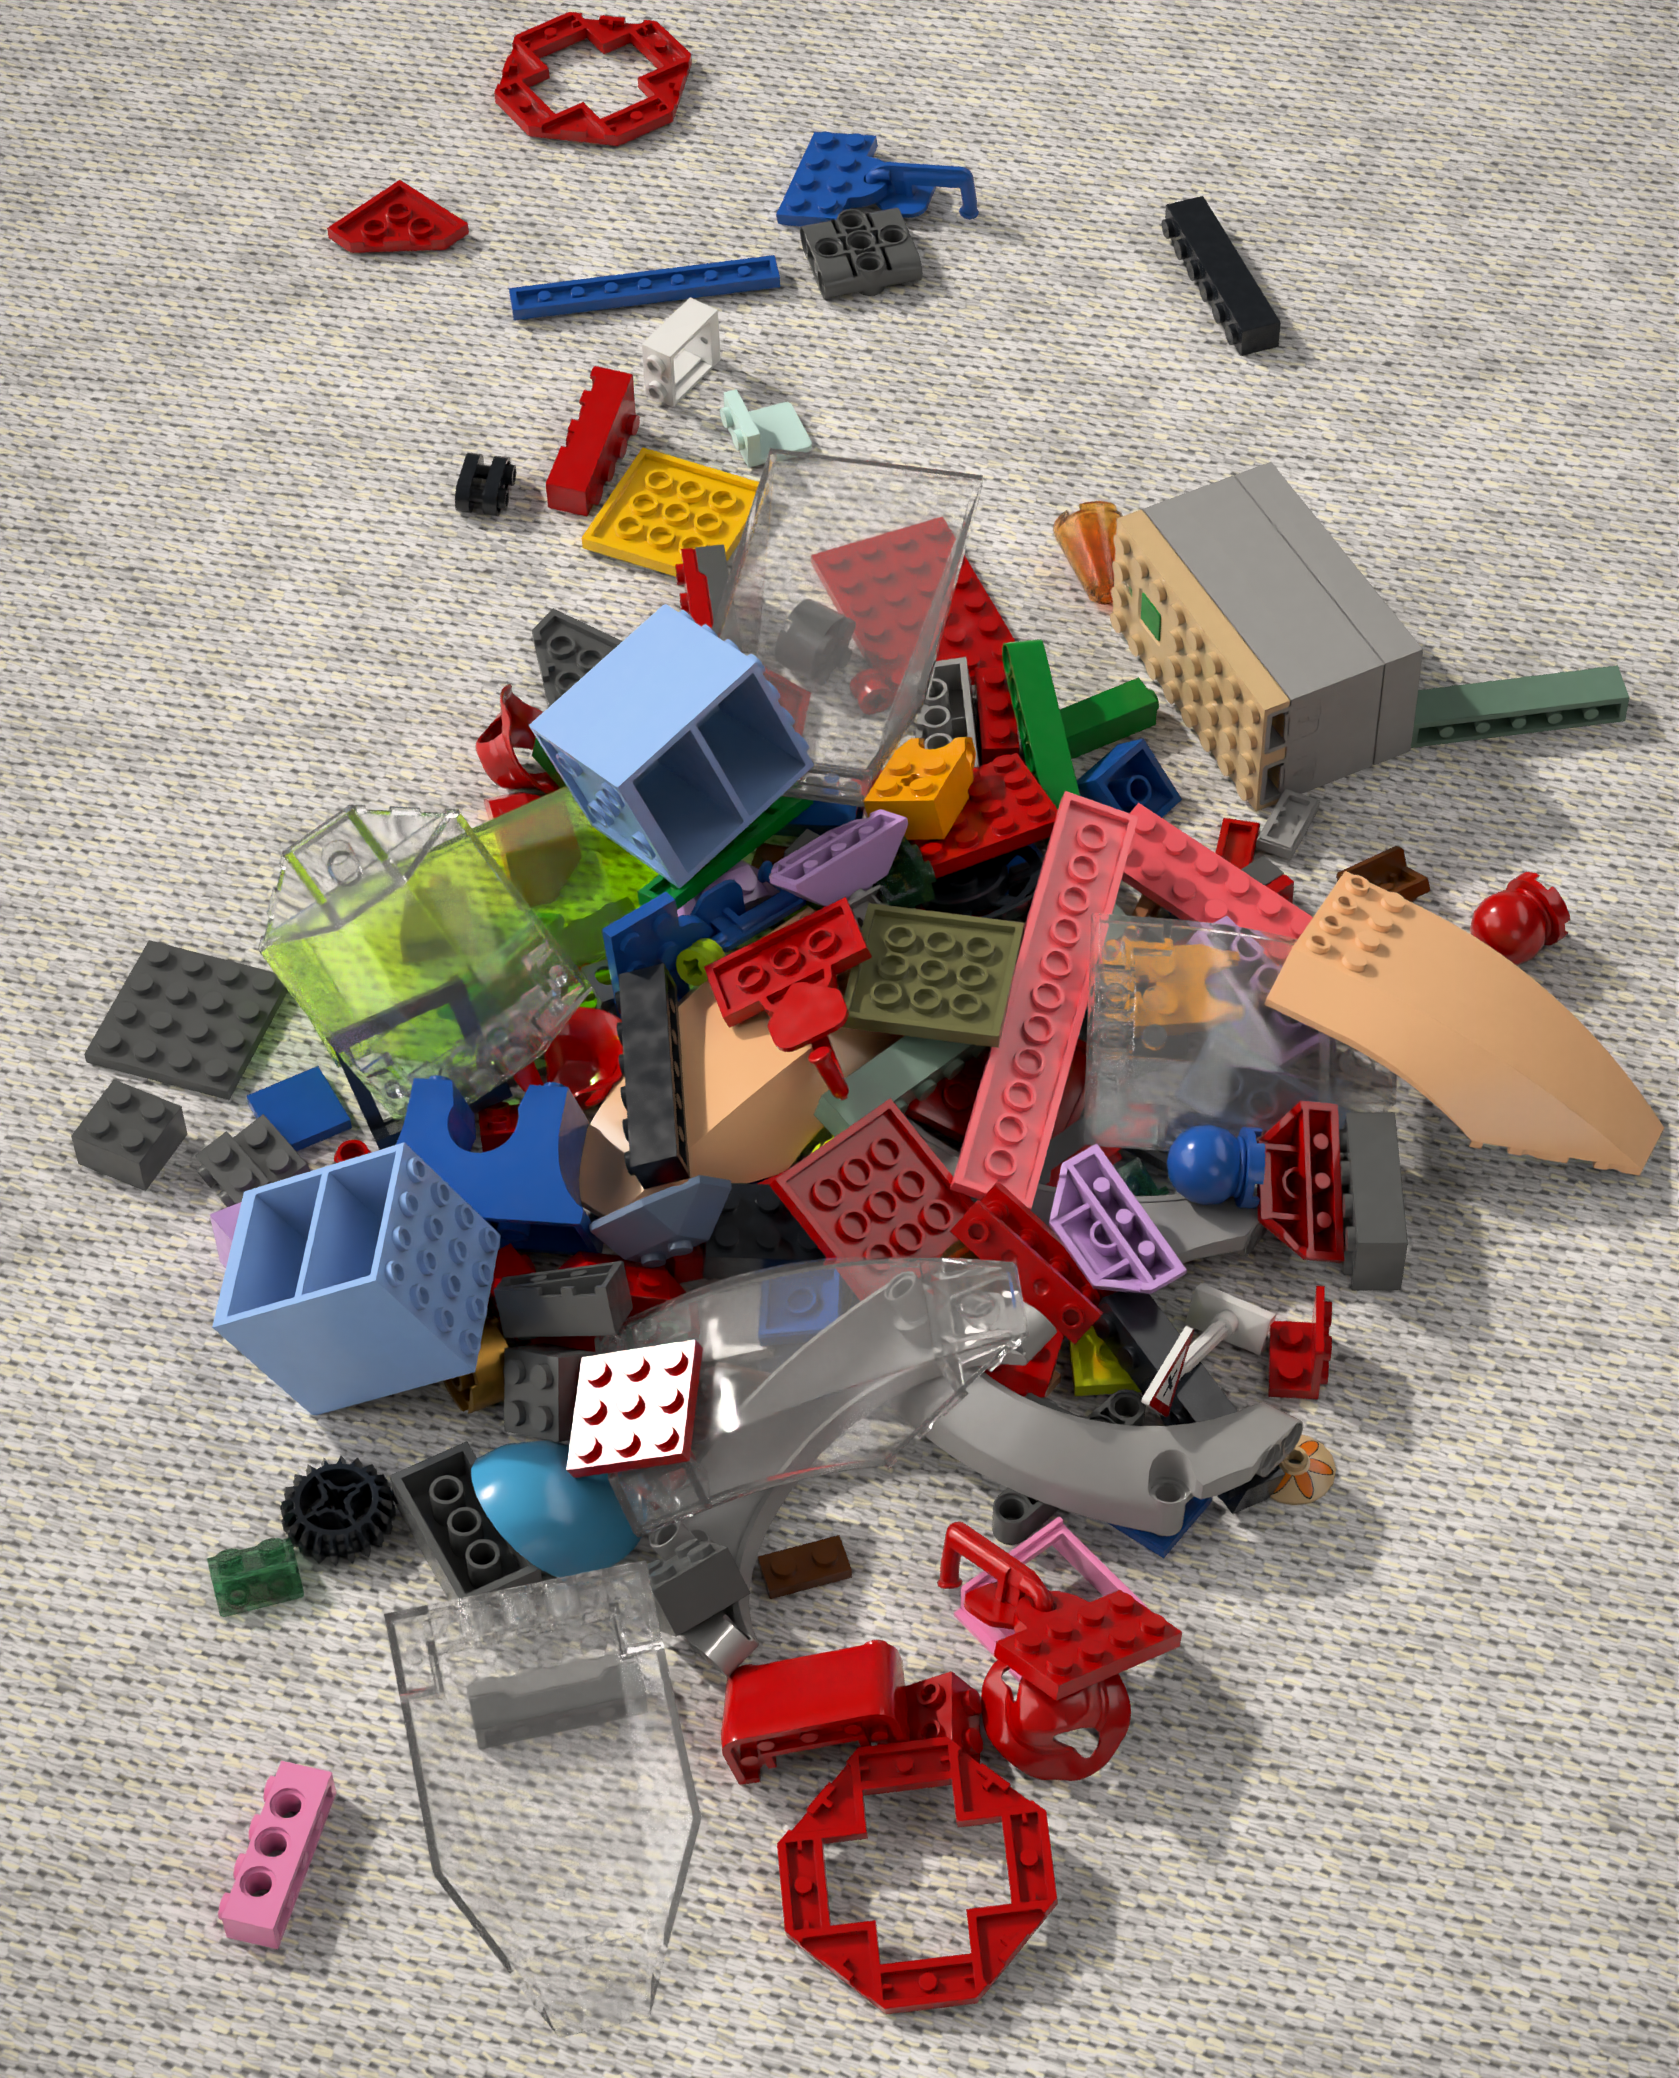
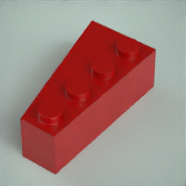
[546,366,640,517]

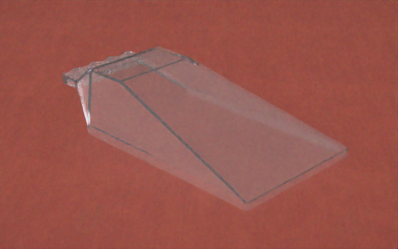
[712,448,983,807]

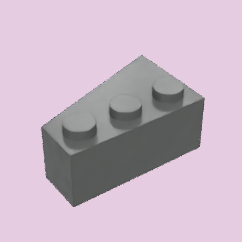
[494,1261,633,1340]

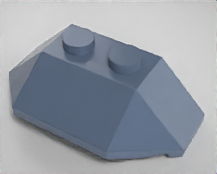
[589,1175,732,1268]

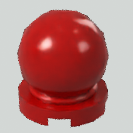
[1470,871,1570,966]

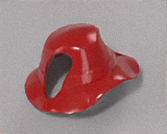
[475,684,567,798]
[504,1007,623,1111]
[981,1660,1131,1781]

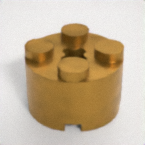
[443,1316,509,1414]

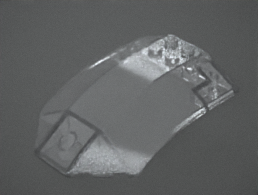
[258,804,593,1122]
[1083,913,1397,1151]

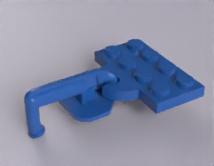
[776,132,979,227]
[602,861,807,1019]

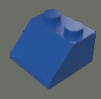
[1077,738,1182,818]

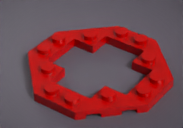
[494,12,692,146]
[777,1736,1058,2015]

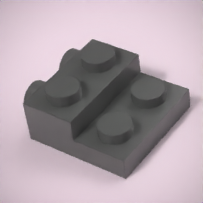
[195,1114,311,1207]

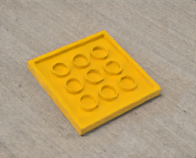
[581,447,770,577]

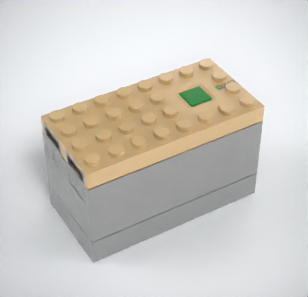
[1110,462,1423,812]

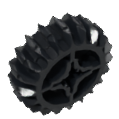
[280,1456,396,1567]

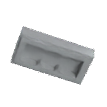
[1256,789,1320,860]

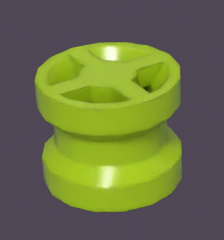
[676,938,725,986]

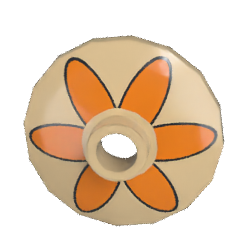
[1270,1435,1336,1505]

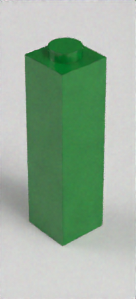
[1060,677,1159,759]

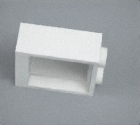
[642,298,720,407]

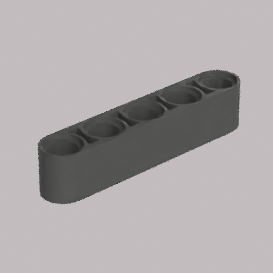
[992,1389,1146,1545]

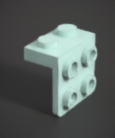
[720,389,812,468]

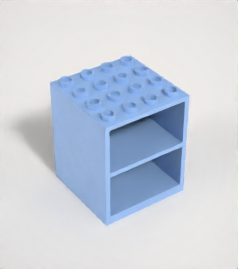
[529,604,814,889]
[212,1142,501,1415]

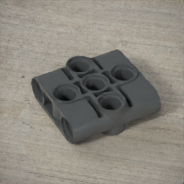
[800,208,923,299]

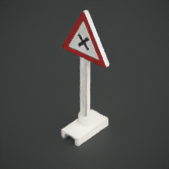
[1141,1283,1276,1417]

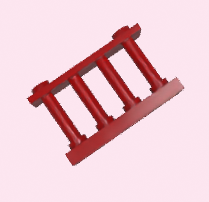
[950,1181,1118,1345]

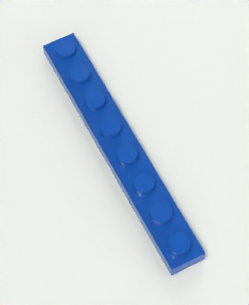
[509,255,780,321]

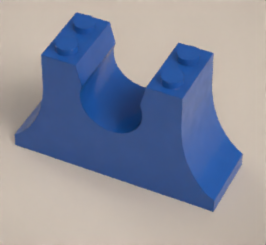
[396,1075,604,1255]

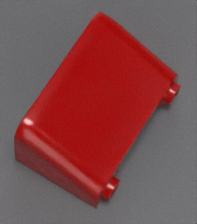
[721,1640,910,1785]

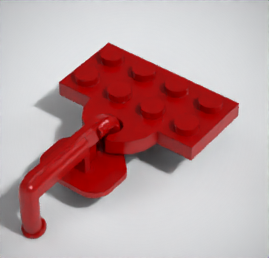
[704,897,872,1101]
[937,1521,1183,1700]

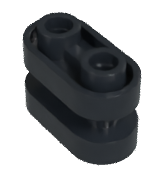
[455,453,517,516]

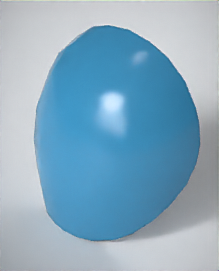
[471,1440,649,1579]

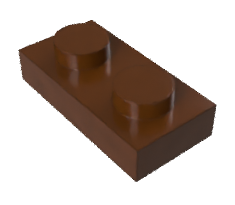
[757,1535,852,1599]

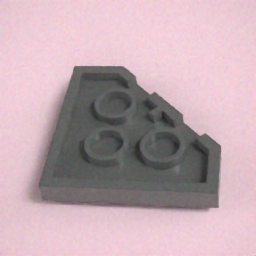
[532,608,622,708]

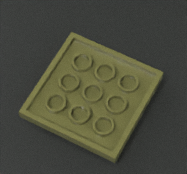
[842,903,1025,1048]

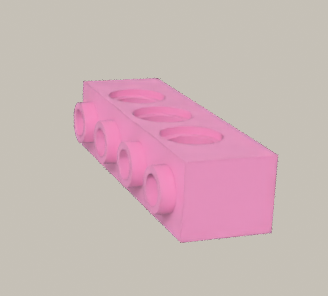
[218,1761,336,1949]

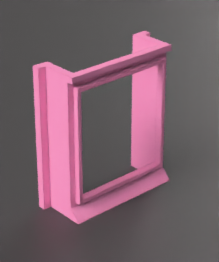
[954,1517,1163,1683]

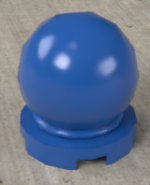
[1167,1124,1265,1209]

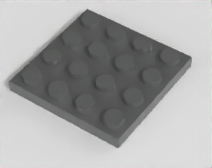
[84,940,291,1100]

